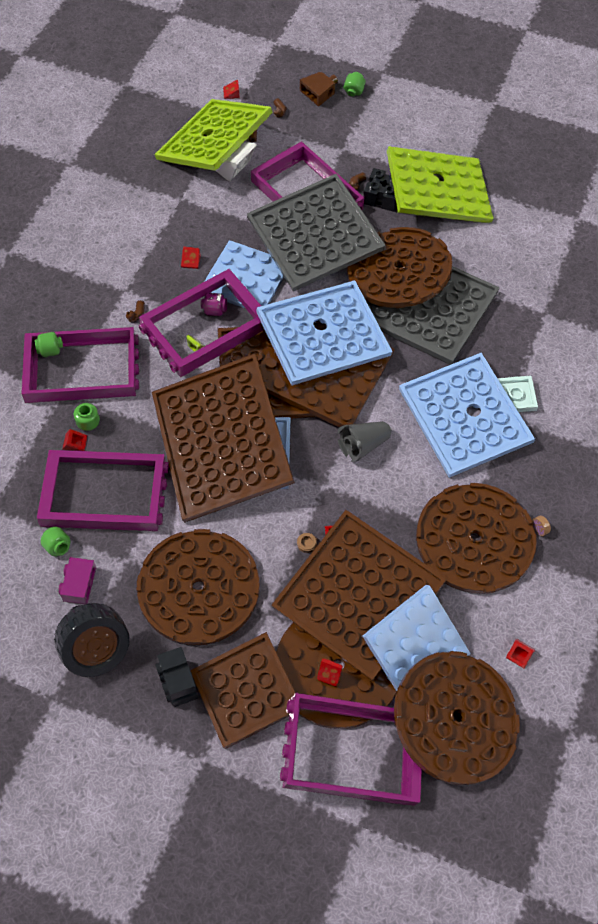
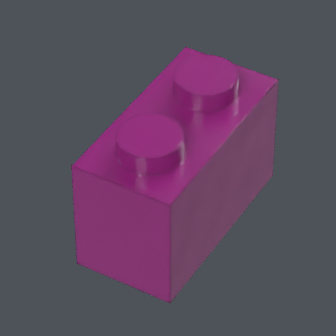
[58,557,97,604]

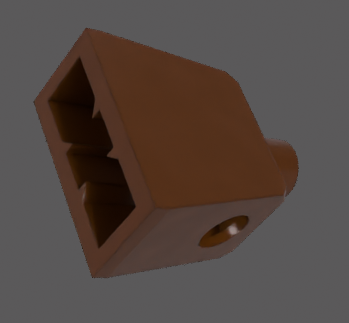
[300,72,338,107]

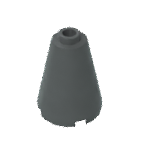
[337,421,392,462]

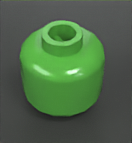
[343,72,366,97]
[35,332,63,357]
[73,403,100,431]
[40,527,71,557]

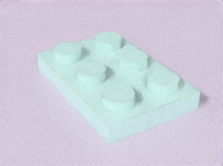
[497,376,538,412]

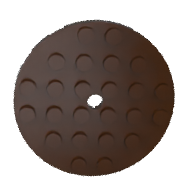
[347,227,452,308]
[416,483,537,594]
[137,529,260,645]
[276,623,397,729]
[394,651,520,785]

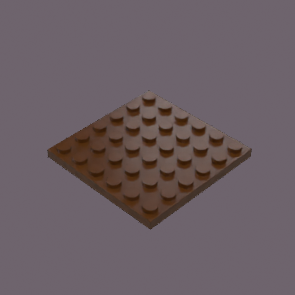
[260,320,395,427]
[271,510,447,681]

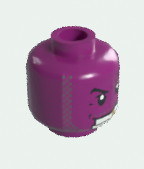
[200,292,227,316]

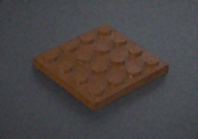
[190,632,303,749]

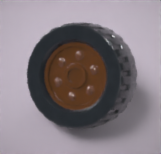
[54,603,130,677]

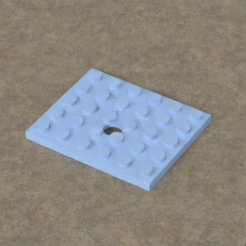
[256,281,392,386]
[399,353,535,478]

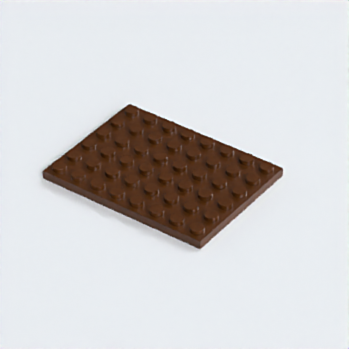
[152,354,295,523]

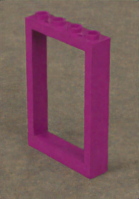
[251,141,364,210]
[139,269,265,378]
[21,327,140,403]
[37,450,169,531]
[280,693,421,806]

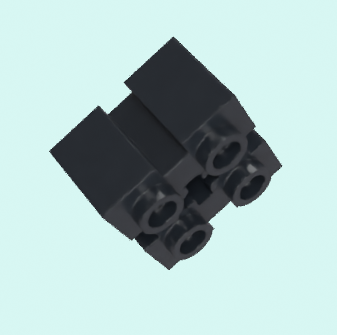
[363,168,397,212]
[155,647,198,707]

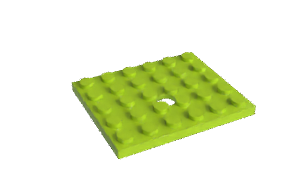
[154,99,273,171]
[386,146,494,223]

